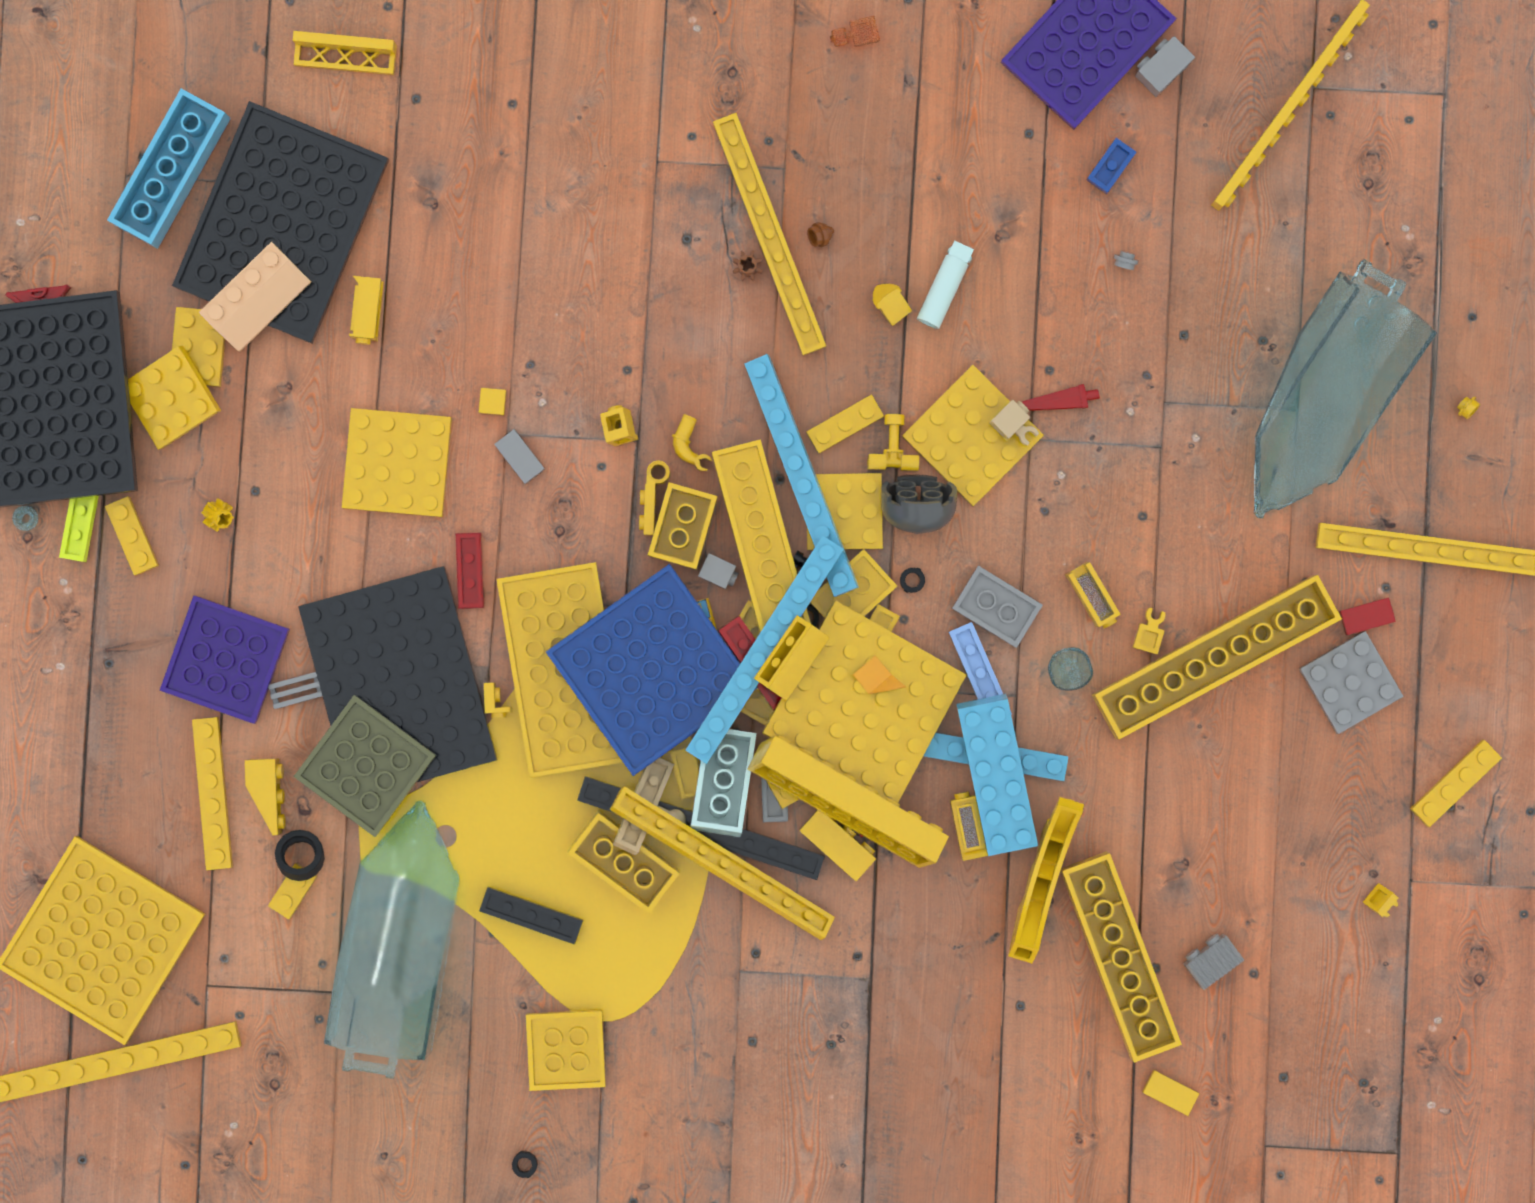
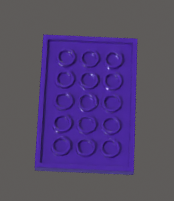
[1000,0,1177,130]

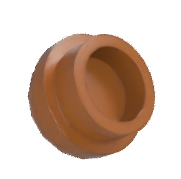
[807,222,834,247]

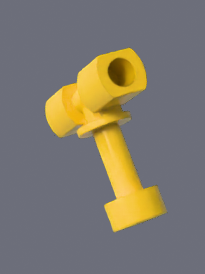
[867,414,919,471]

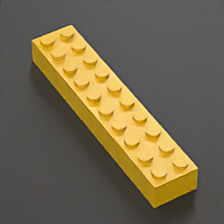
[1092,575,1342,740]

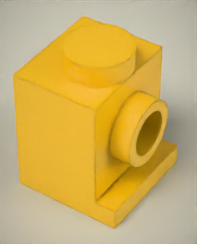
[600,405,638,446]

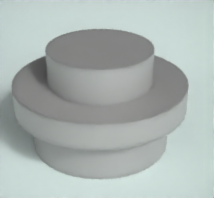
[1114,251,1139,270]

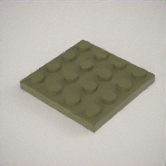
[293,695,436,837]

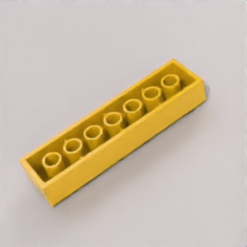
[747,735,949,868]
[1060,852,1182,1063]

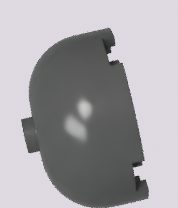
[881,475,957,534]

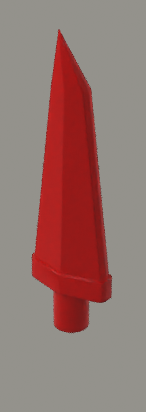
[1022,384,1100,411]

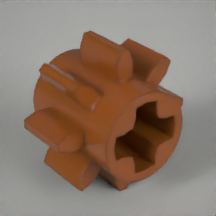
[733,250,762,282]

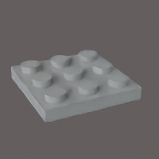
[1299,631,1404,734]

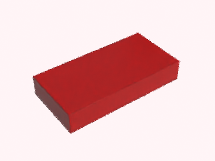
[1339,597,1396,635]

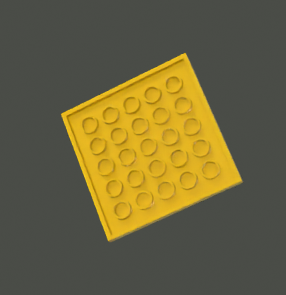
[762,600,966,802]
[0,836,206,1045]

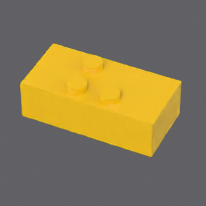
[568,810,680,914]

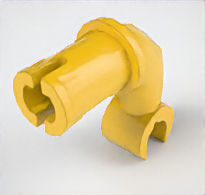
[672,414,712,472]

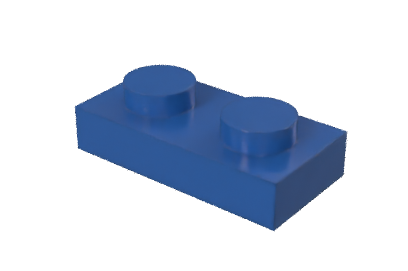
[1086,138,1136,194]

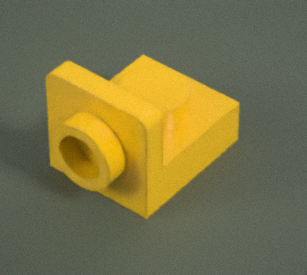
[483,682,512,718]

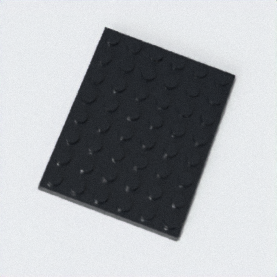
[172,101,389,344]
[0,290,138,507]
[298,566,498,783]

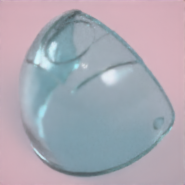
[1048,647,1093,691]

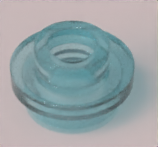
[12,506,38,531]

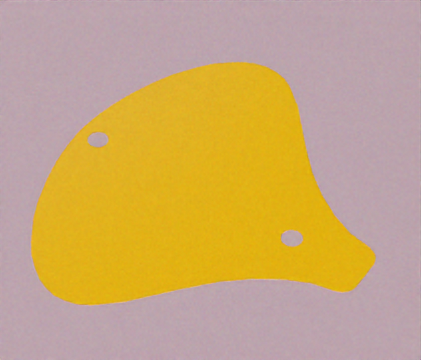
[359,689,709,1021]

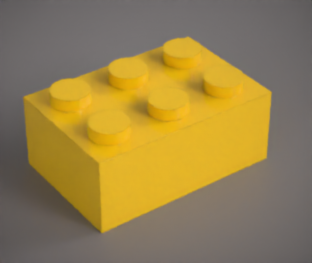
[648,482,718,570]

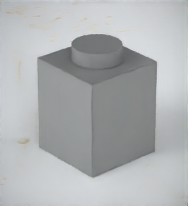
[698,553,739,590]

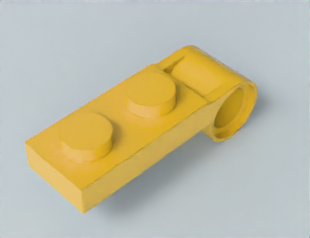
[639,460,670,536]

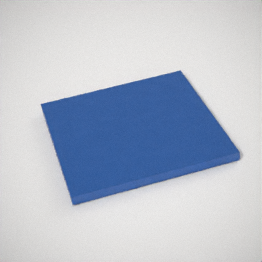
[546,564,757,776]

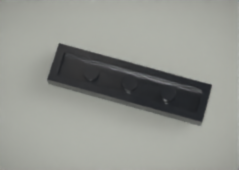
[479,887,583,945]

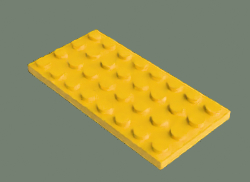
[496,562,623,778]

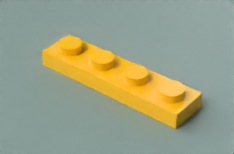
[1410,740,1502,827]

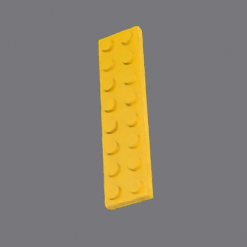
[711,439,811,632]

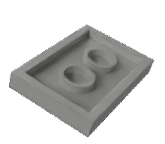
[952,566,1043,648]

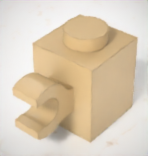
[989,399,1039,446]

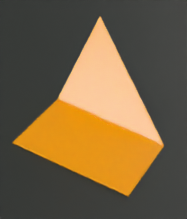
[853,656,906,694]

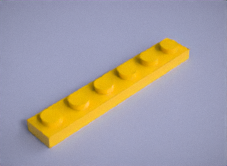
[192,717,233,870]

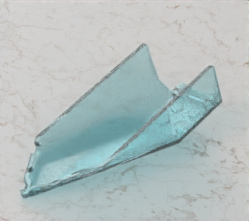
[1254,259,1437,518]
[324,801,460,1079]

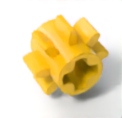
[201,498,234,532]

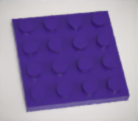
[159,595,290,724]

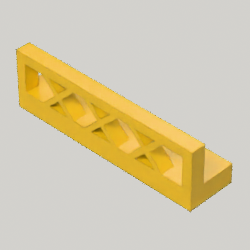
[292,31,397,75]

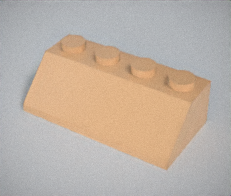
[199,242,311,352]

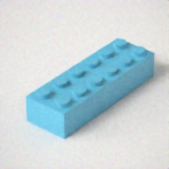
[107,88,231,249]
[957,694,1038,856]

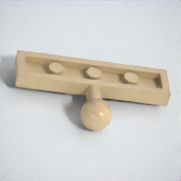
[613,758,685,855]

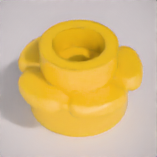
[1457,396,1481,419]

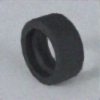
[275,830,325,881]

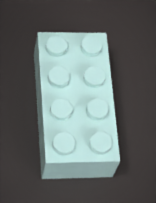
[690,729,757,837]

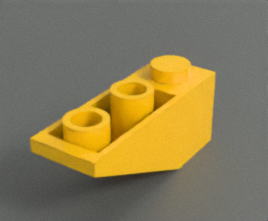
[244,758,286,835]

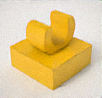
[1363,883,1399,917]

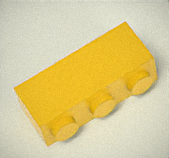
[754,615,830,701]
[799,810,876,881]

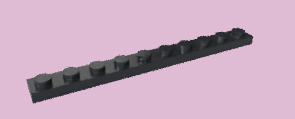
[577,776,825,880]

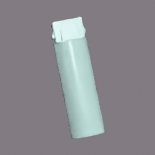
[916,241,974,329]

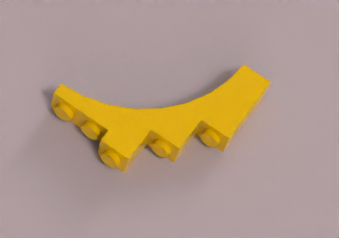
[1008,797,1084,964]

